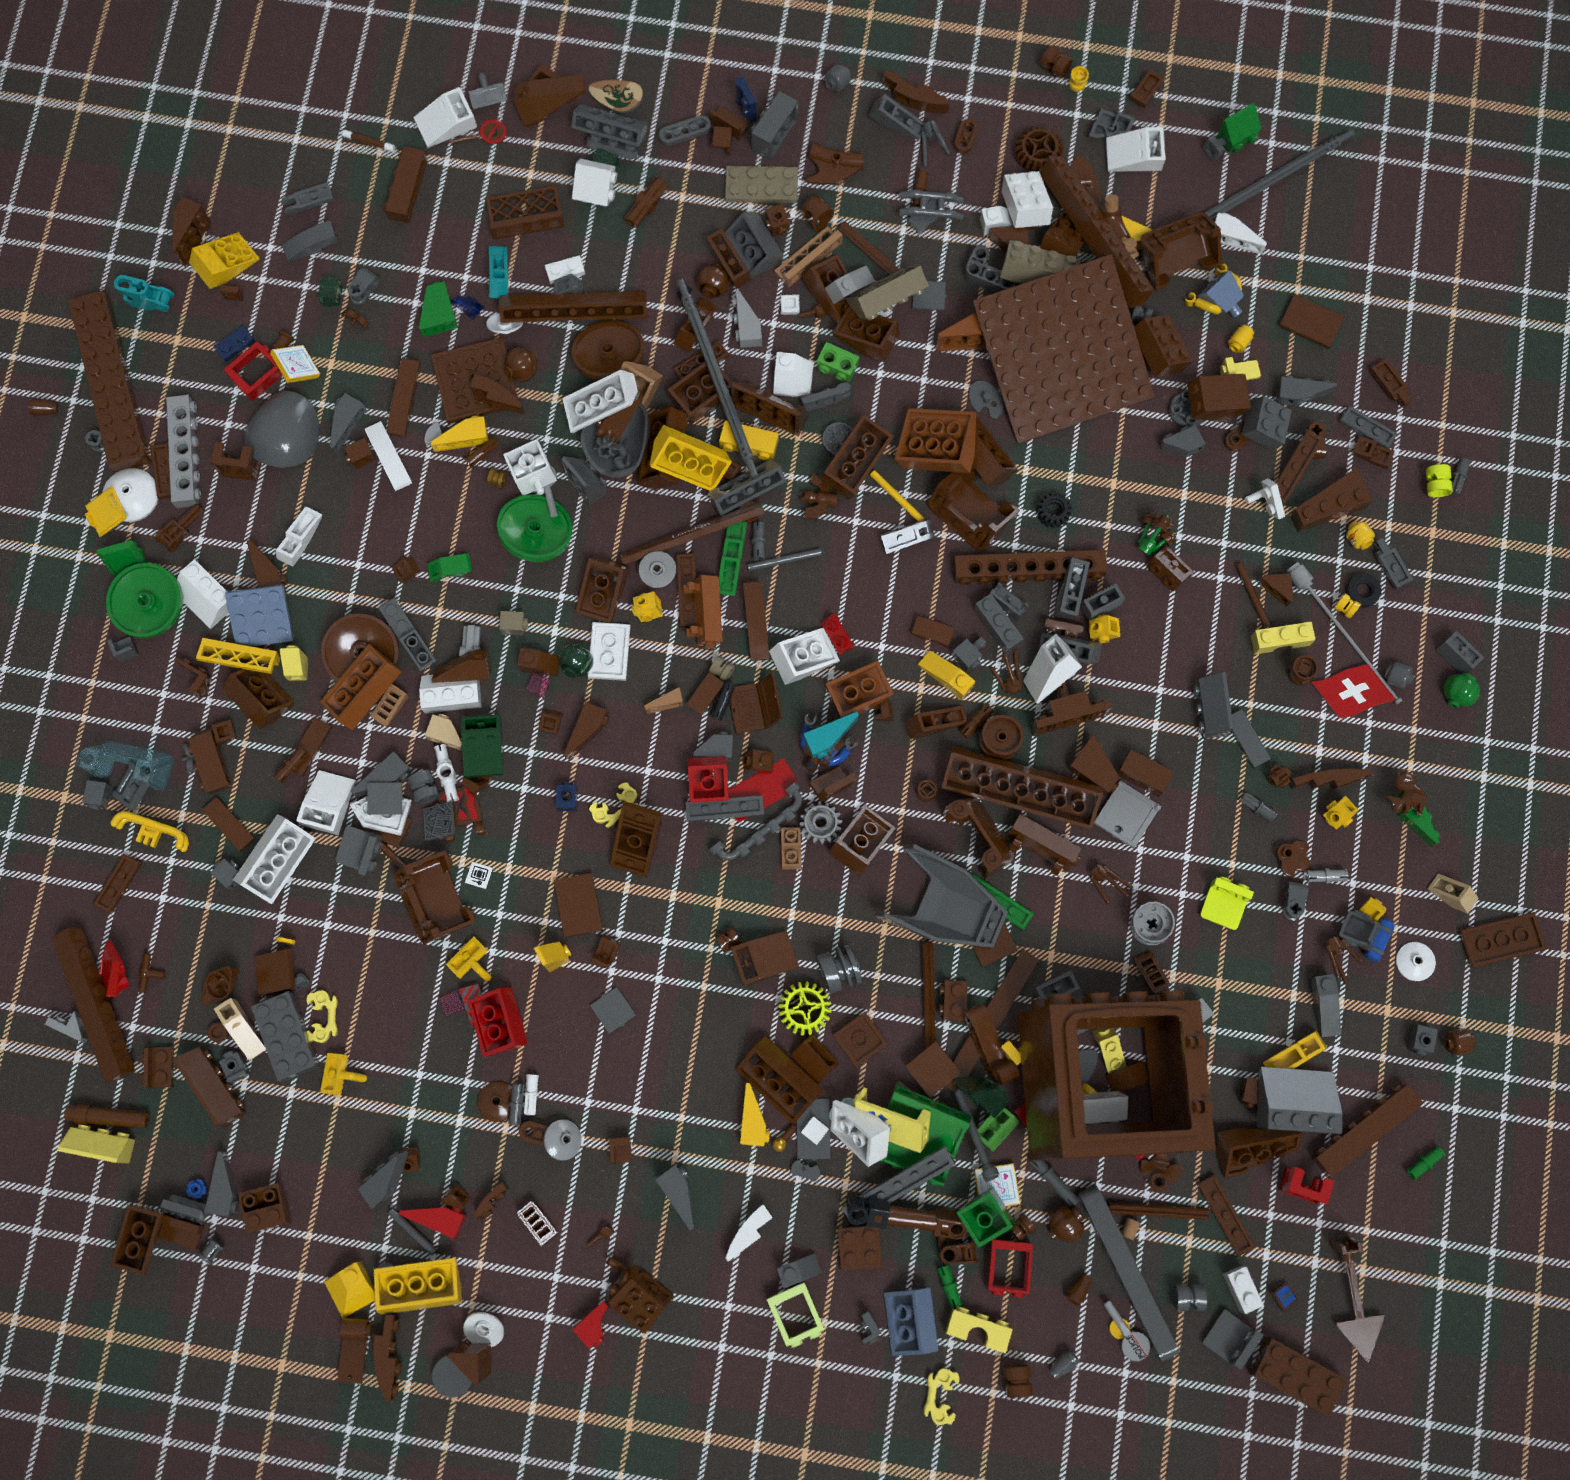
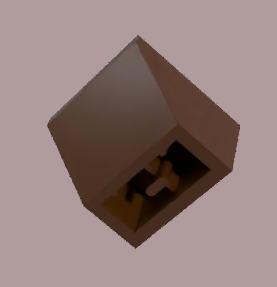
[238,1183,292,1234]

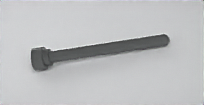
[954,1089,1000,1182]

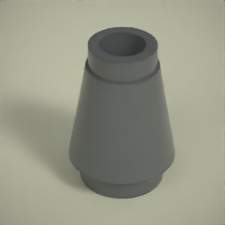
[1049,1349,1080,1379]

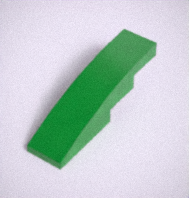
[719,521,747,596]

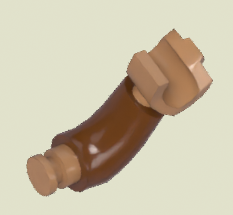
[1101,194,1139,260]

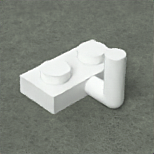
[1245,478,1285,519]

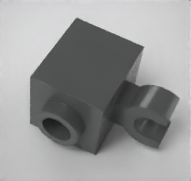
[951,637,987,672]

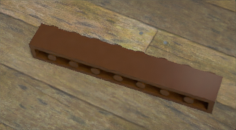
[499,291,648,323]
[51,926,136,1083]

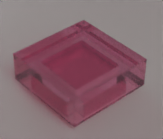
[526,673,552,699]
[438,991,464,1017]

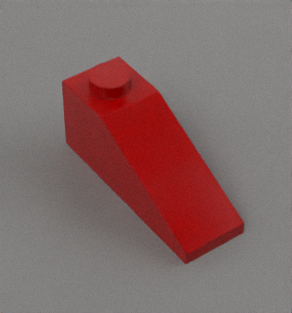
[399,1206,467,1239]

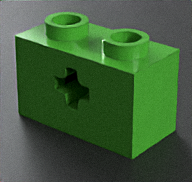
[977,1104,1020,1152]

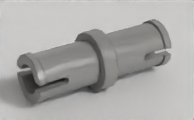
[1306,868,1348,884]

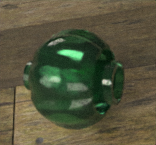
[558,642,594,678]

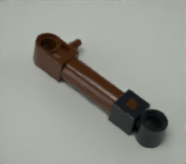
[846,1196,967,1247]

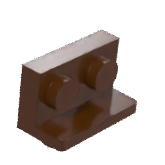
[1146,546,1194,592]
[939,979,968,1022]
[141,1047,174,1089]

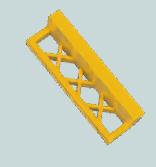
[196,638,280,674]

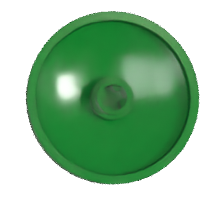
[496,495,572,562]
[106,563,183,639]

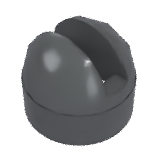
[294,973,309,990]

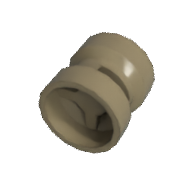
[709,656,735,681]

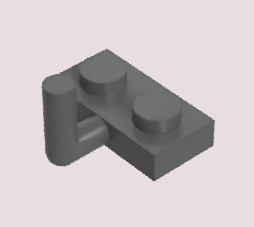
[468,73,507,110]

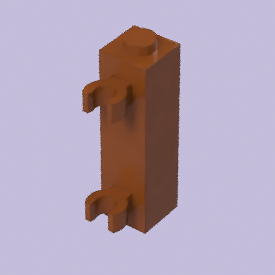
[683,575,723,649]

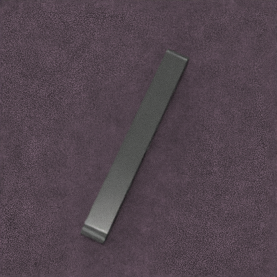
[1078,1185,1180,1362]

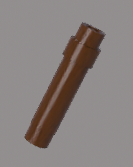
[64,1104,150,1128]

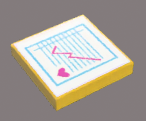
[270,345,320,383]
[974,1163,1021,1206]

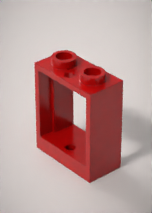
[224,342,283,402]
[987,1240,1033,1298]

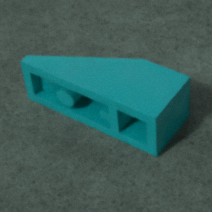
[489,246,508,299]
[803,712,859,759]

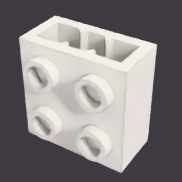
[572,159,617,206]

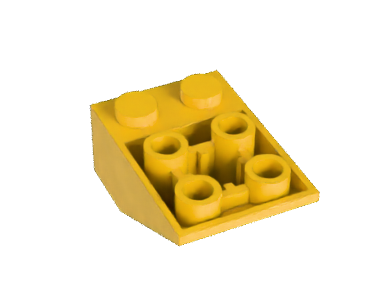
[189,232,259,289]

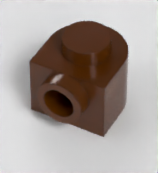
[399,1147,420,1173]

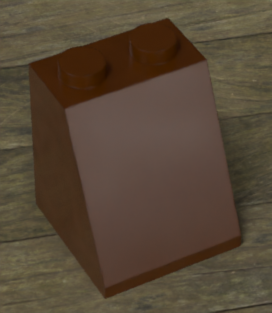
[1187,373,1252,423]

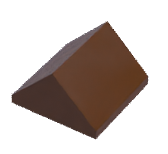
[447,1343,491,1386]

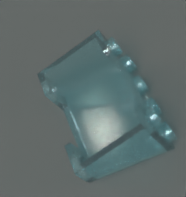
[76,741,174,792]

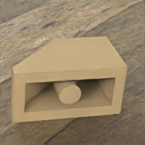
[425,714,462,751]
[1428,874,1479,914]

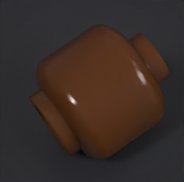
[1443,1029,1476,1056]

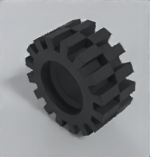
[1037,492,1072,528]

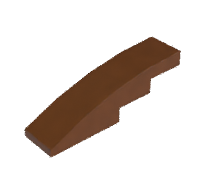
[387,358,421,437]
[743,581,770,661]
[1289,768,1373,790]

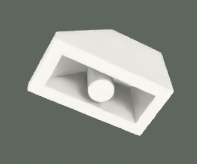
[980,206,1014,235]

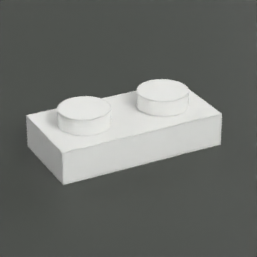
[545,255,585,284]

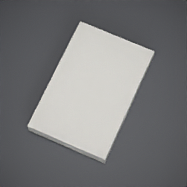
[588,622,631,681]

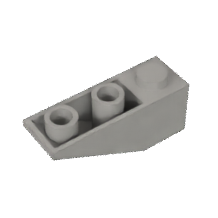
[732,289,762,348]

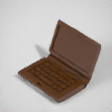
[727,672,783,734]

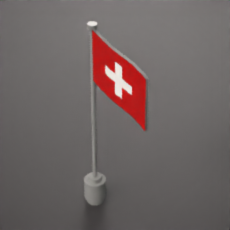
[1286,562,1403,718]

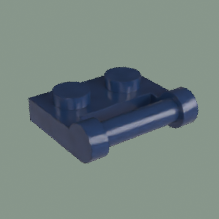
[735,77,757,123]

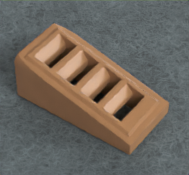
[370,684,409,728]
[644,687,683,714]

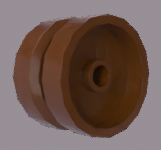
[978,715,1024,761]

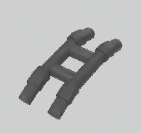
[900,190,964,221]

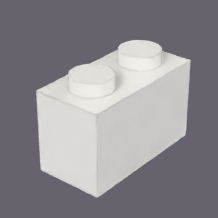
[1223,1266,1264,1314]

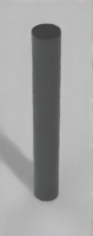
[388,1208,437,1256]

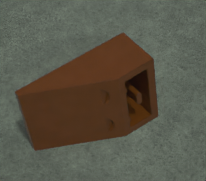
[172,196,211,267]
[1040,211,1086,258]
[731,931,800,987]

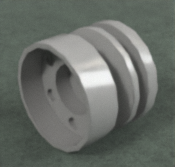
[1130,902,1175,946]

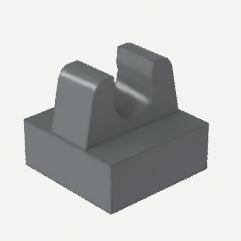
[1202,135,1227,162]

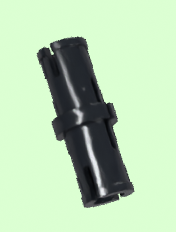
[711,681,736,721]

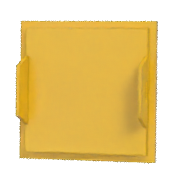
[85,486,127,538]

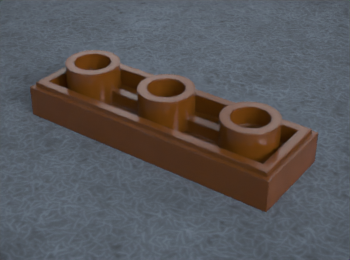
[673,340,729,380]

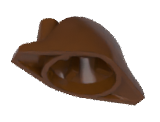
[201,966,239,1006]

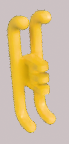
[110,811,189,852]

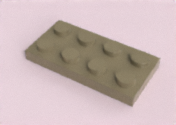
[725,166,798,203]

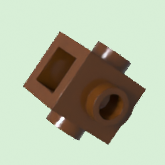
[765,204,792,236]

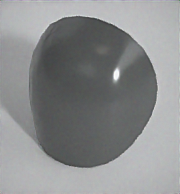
[244,391,319,468]
[581,404,650,478]

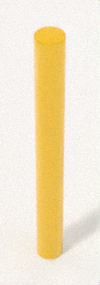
[870,470,925,522]

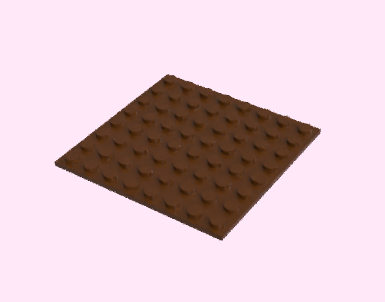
[972,254,1155,444]

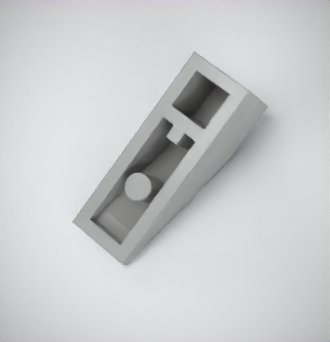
[825,265,875,304]

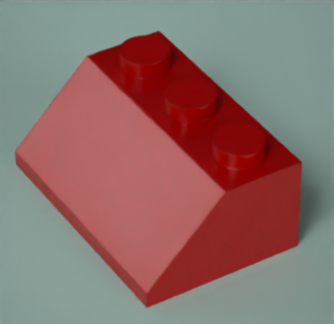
[467,987,528,1058]

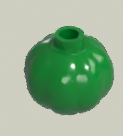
[1443,673,1480,709]

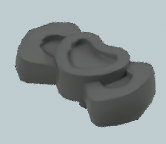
[791,1159,821,1182]

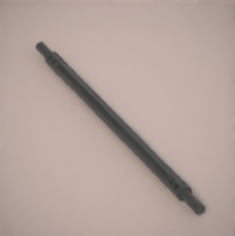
[1205,129,1355,220]
[677,279,759,479]

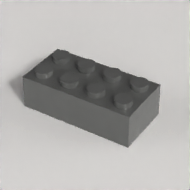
[251,991,320,1082]

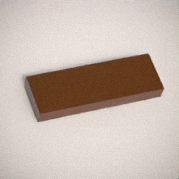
[150,443,171,500]
[293,717,333,777]
[202,797,255,852]
[93,854,142,914]

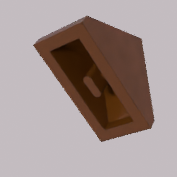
[1258,574,1294,607]
[1105,1061,1148,1092]

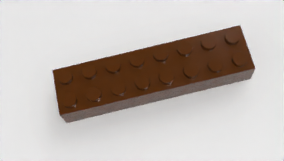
[941,746,1103,830]

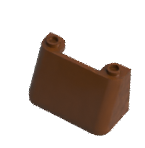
[1140,213,1222,291]
[928,468,1020,551]
[942,797,1014,880]
[394,850,476,944]

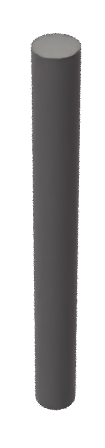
[747,548,822,571]

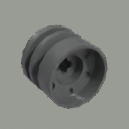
[816,944,862,994]

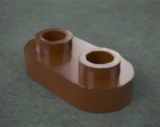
[954,119,978,154]
[1224,422,1251,452]
[519,1121,548,1146]

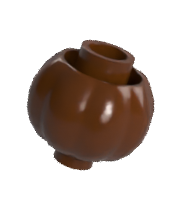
[696,264,731,299]
[504,347,538,382]
[1048,1204,1085,1243]

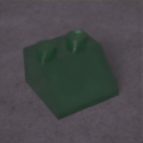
[952,1075,1010,1119]

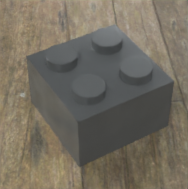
[1242,396,1292,449]

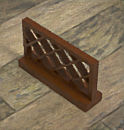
[486,185,565,240]

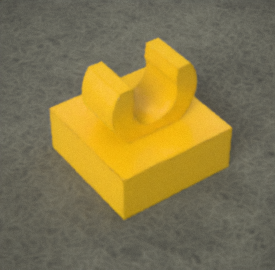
[1359,897,1387,921]

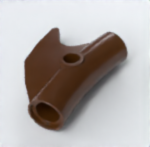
[806,143,864,185]

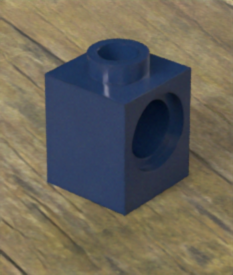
[556,782,578,812]

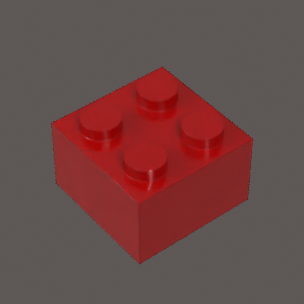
[687,756,729,803]

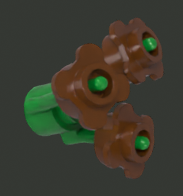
[1137,512,1176,556]

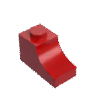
[572,1300,610,1349]

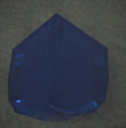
[451,295,485,320]

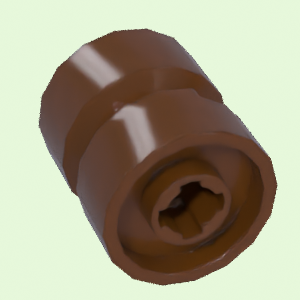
[1040,44,1074,79]
[1288,655,1318,686]
[1004,1365,1033,1398]

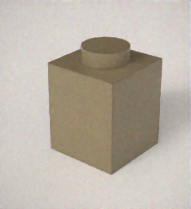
[499,611,529,635]

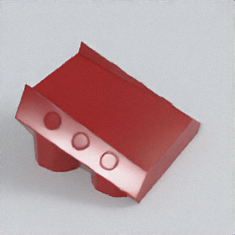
[99,941,129,997]

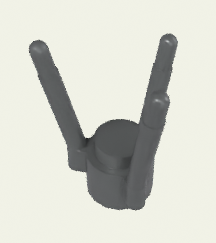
[921,121,950,167]

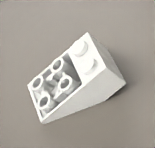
[414,87,477,148]
[1106,127,1165,171]
[1023,634,1082,704]
[296,770,356,835]

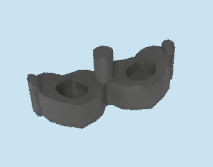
[182,743,195,773]

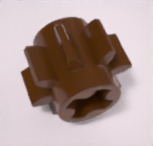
[1267,764,1292,789]

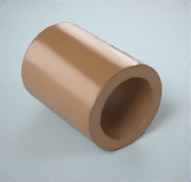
[1121,1218,1140,1241]

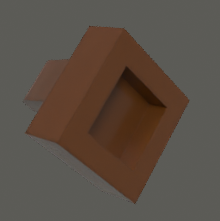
[873,699,894,722]

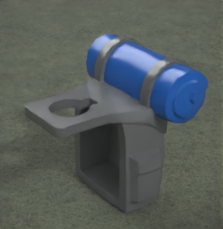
[1339,910,1396,962]

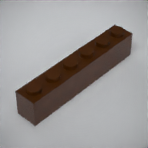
[1312,1084,1424,1178]

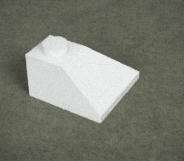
[773,352,814,398]

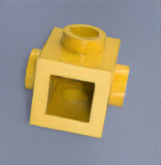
[632,592,663,622]
[1089,615,1120,643]
[1323,796,1359,830]

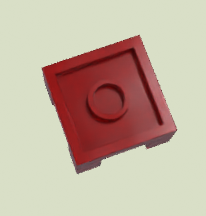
[1279,1167,1334,1204]

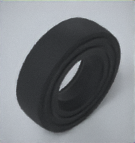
[1346,573,1382,608]

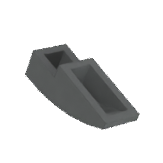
[282,220,338,262]

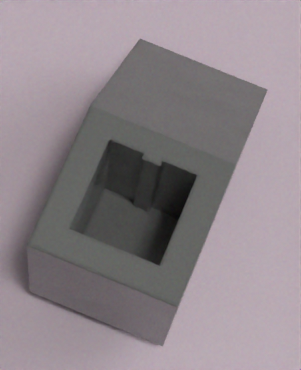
[1159,425,1206,458]

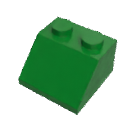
[1216,103,1262,155]
[957,1187,1015,1248]

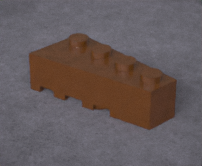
[1290,468,1372,532]

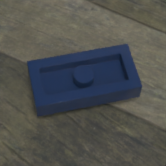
[213,326,255,363]

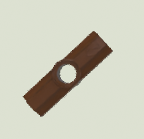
[624,177,668,228]

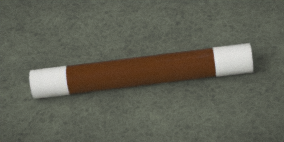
[342,130,395,152]

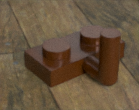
[606,1257,639,1307]

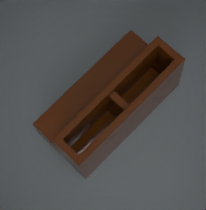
[1117,750,1174,797]

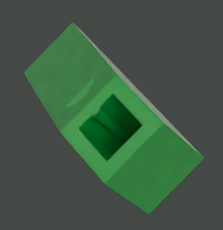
[1395,793,1439,847]

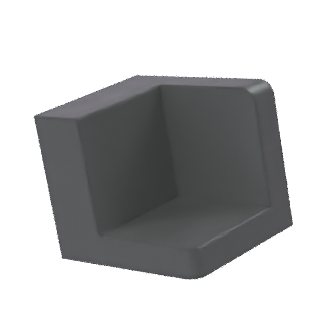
[107,636,139,662]

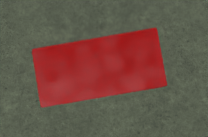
[728,758,800,823]

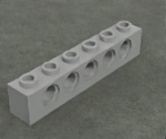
[166,395,201,508]

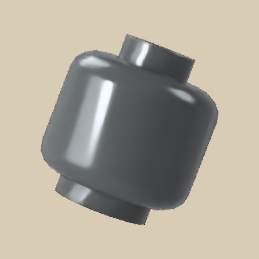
[825,64,851,92]
[1384,662,1415,689]

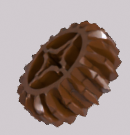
[1015,125,1064,172]

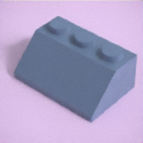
[884,1288,939,1356]

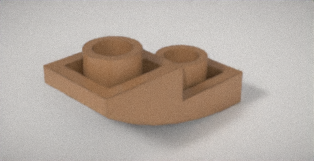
[781,828,802,870]

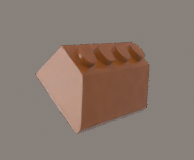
[320,644,402,730]

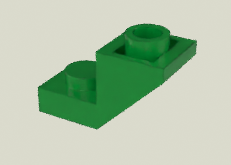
[427,553,472,582]

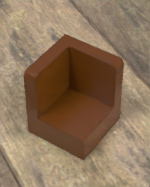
[712,126,732,155]
[609,1137,632,1164]

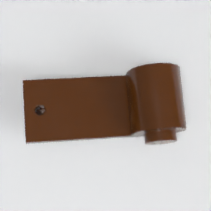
[337,1318,373,1384]

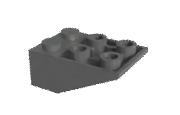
[1033,971,1089,1035]

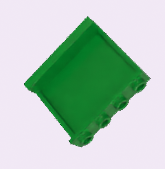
[879,1085,972,1186]

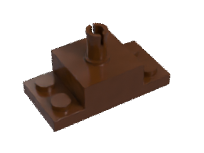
[1031,682,1112,737]
[610,801,663,877]

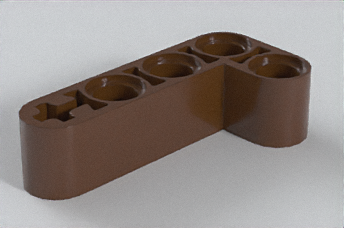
[964,1003,1019,1085]

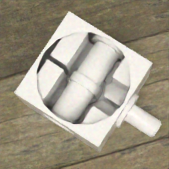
[503,439,557,495]

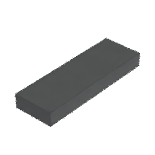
[1339,405,1398,449]
[1231,709,1271,768]

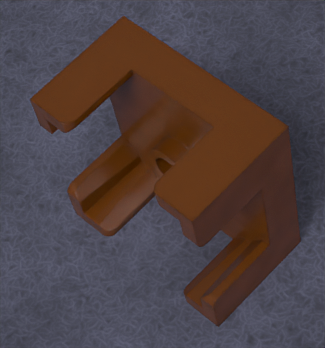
[210,442,261,481]

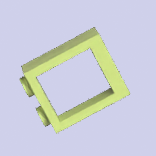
[767,1282,824,1348]

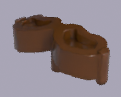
[341,309,369,330]

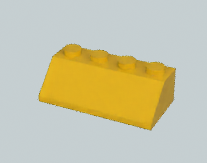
[650,425,732,491]
[374,1258,462,1315]

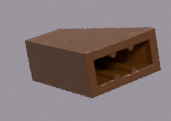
[1068,735,1120,796]

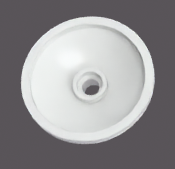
[102,468,158,522]

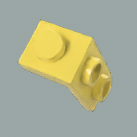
[1220,357,1261,380]
[1092,1028,1127,1074]

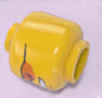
[1346,521,1375,550]

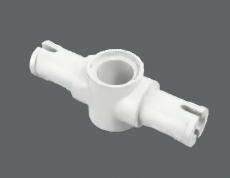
[434,744,459,802]

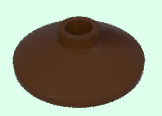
[478,1082,512,1122]

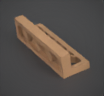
[774,226,843,288]

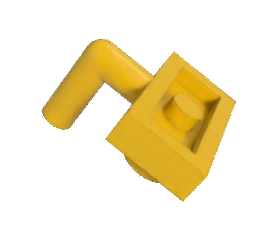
[446,937,491,981]
[320,1053,367,1095]

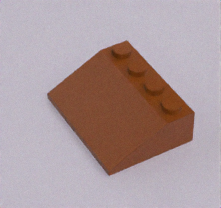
[895,408,976,473]

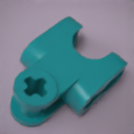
[114,275,175,312]

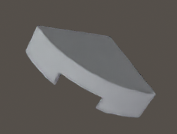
[425,422,442,446]

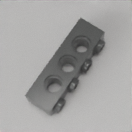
[571,104,648,147]
[707,458,786,516]

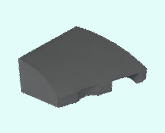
[1089,108,1135,138]

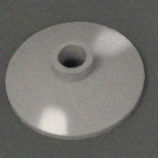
[639,551,676,588]
[544,1120,581,1161]

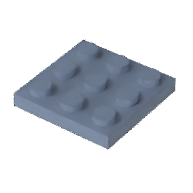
[225,584,294,646]

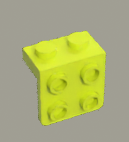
[1200,877,1254,930]

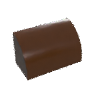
[791,1034,840,1084]

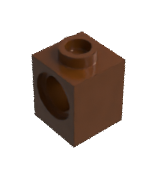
[344,438,376,469]

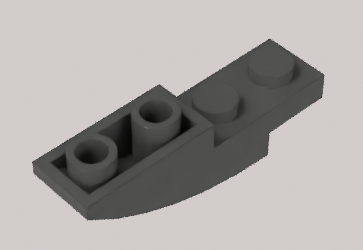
[379,598,436,671]

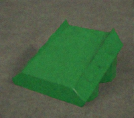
[96,540,147,577]

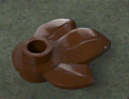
[1276,841,1310,878]
[1141,1154,1182,1192]

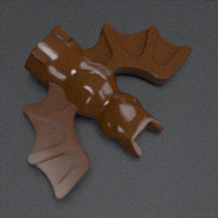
[800,473,838,521]

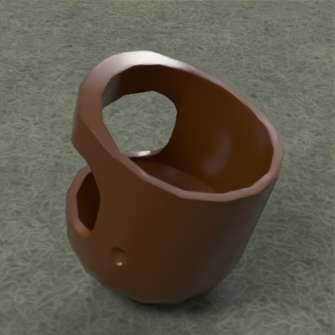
[802,196,834,232]

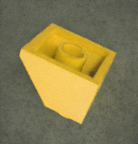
[324,1261,375,1319]

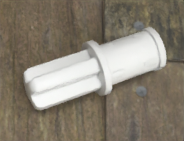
[524,1075,539,1115]

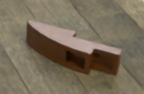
[882,70,950,114]
[373,1313,402,1402]

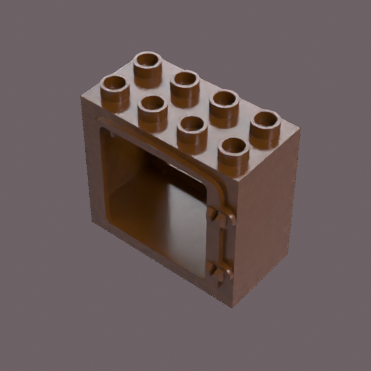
[1018,990,1216,1161]

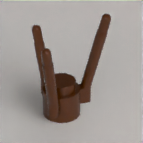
[990,649,1023,695]
[1090,863,1133,904]
[1324,937,1363,986]

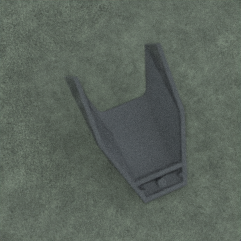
[873,844,1008,948]

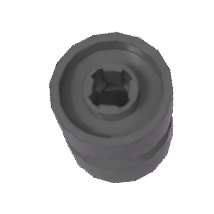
[407,770,440,805]
[1173,1284,1207,1311]

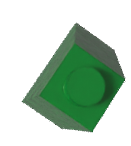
[419,282,458,337]

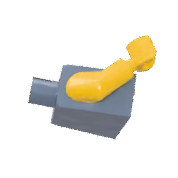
[1185,264,1243,318]

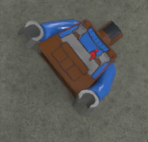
[800,712,859,773]

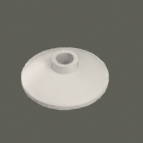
[486,313,523,334]
[1396,942,1436,981]
[463,1312,504,1347]

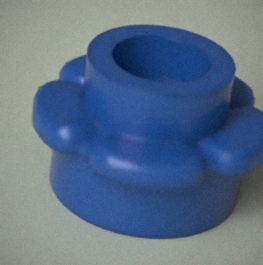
[186,1179,207,1199]

